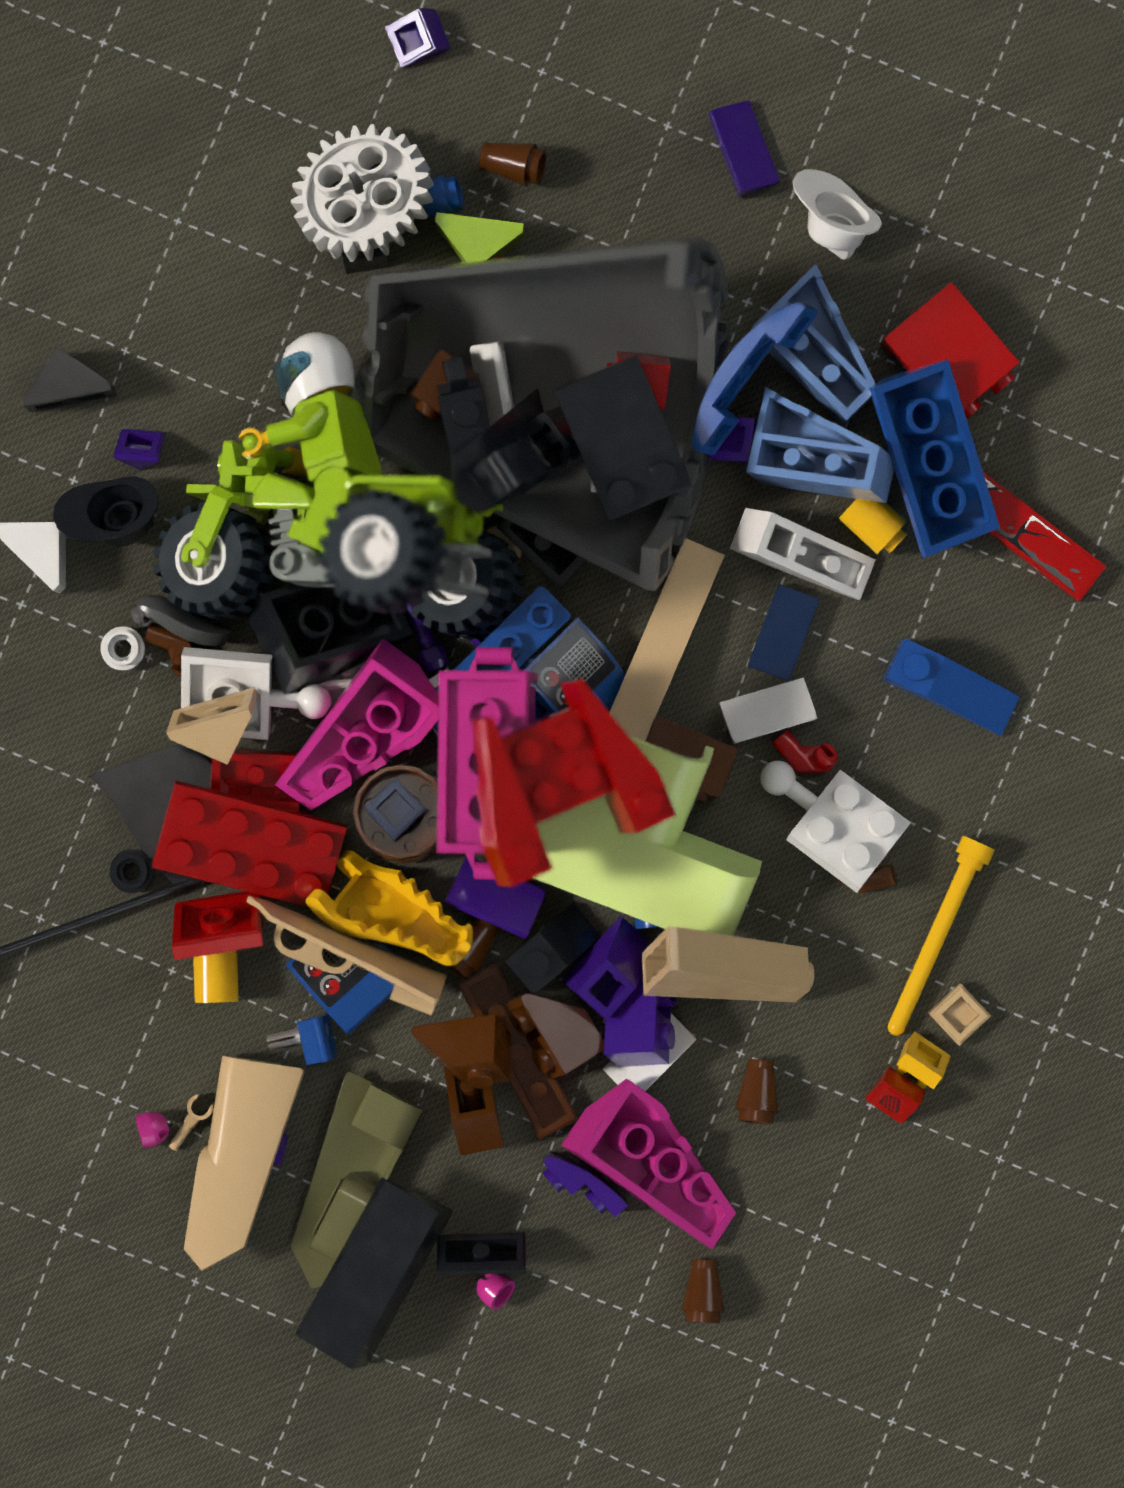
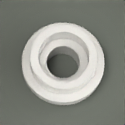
[101,627,145,671]

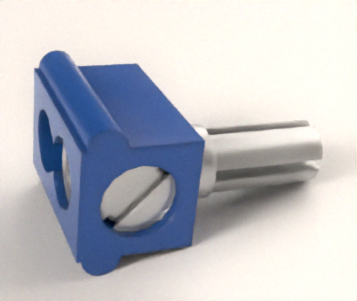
[267,1014,338,1065]

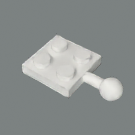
[181,647,332,740]
[760,761,911,893]

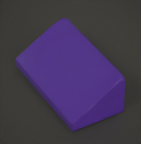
[708,100,780,198]
[445,857,546,939]

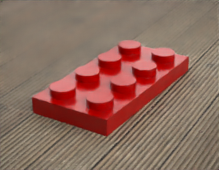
[152,780,347,907]

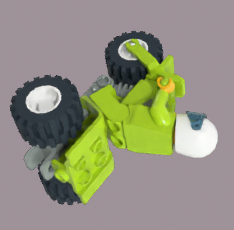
[154,332,524,640]

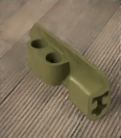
[290,1072,423,1289]

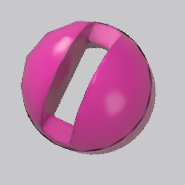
[135,1111,169,1149]
[476,1274,515,1310]

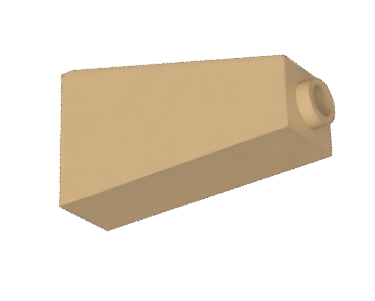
[642,927,814,1003]

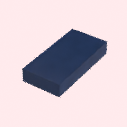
[747,584,820,682]

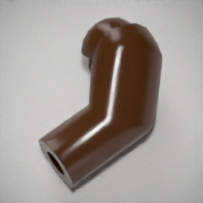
[145,622,196,677]

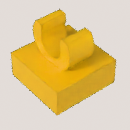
[896,1031,951,1089]

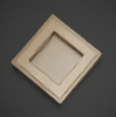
[928,983,991,1046]

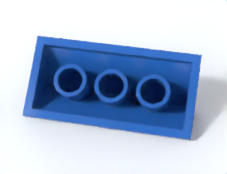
[869,359,1000,557]

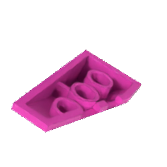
[275,639,439,811]
[561,1079,736,1250]

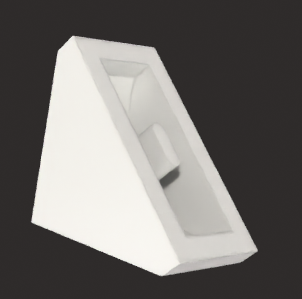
[0,522,66,594]

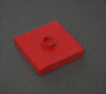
[172,891,264,960]

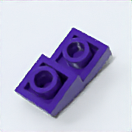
[542,1152,628,1217]

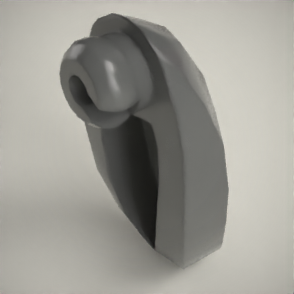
[131,594,232,646]

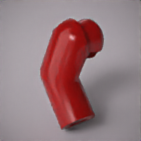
[771,729,838,774]

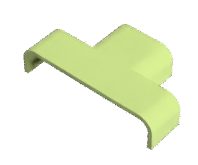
[476,735,762,936]

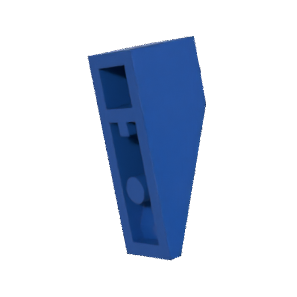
[881,638,1020,736]

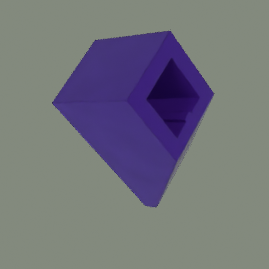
[562,916,651,1020]
[604,974,677,1067]

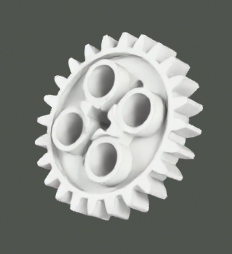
[291,124,434,262]

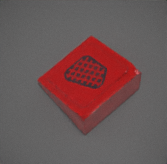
[865,1066,926,1124]

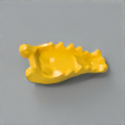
[306,850,473,966]

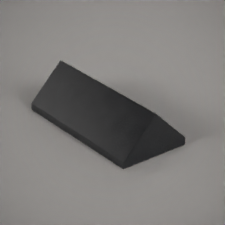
[295,1177,453,1369]

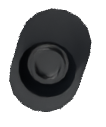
[53,476,159,547]

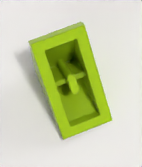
[435,212,524,263]

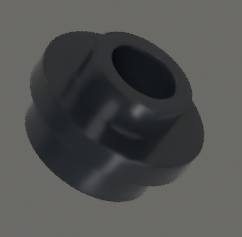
[109,849,154,893]

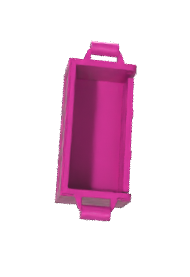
[437,647,538,880]

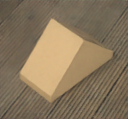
[166,687,258,765]

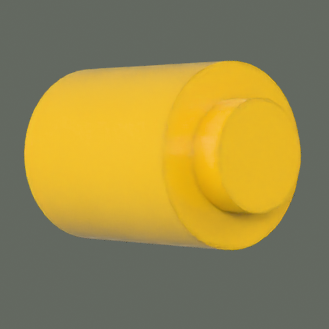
[838,499,907,554]
[193,950,239,1003]

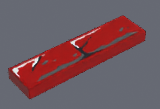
[983,472,1107,602]

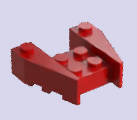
[472,679,676,887]

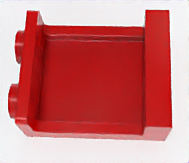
[880,282,1020,419]

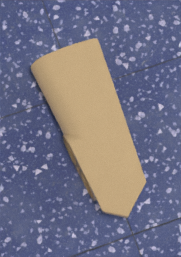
[246,895,447,1016]
[184,1055,304,1271]

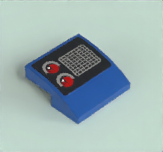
[523,617,626,717]
[285,937,395,1035]

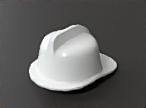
[793,169,882,260]

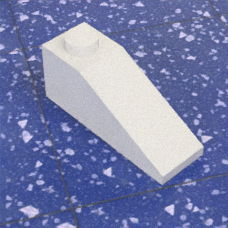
[730,508,875,600]

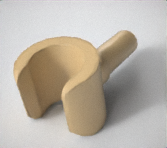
[168,1094,214,1151]

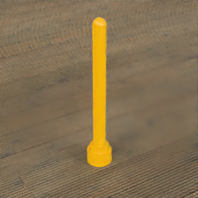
[888,836,995,1036]

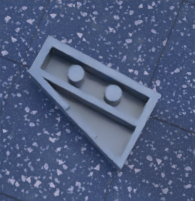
[752,264,876,427]
[746,387,894,503]

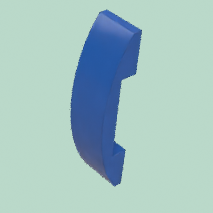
[692,302,819,455]

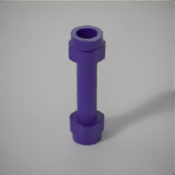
[406,605,450,674]

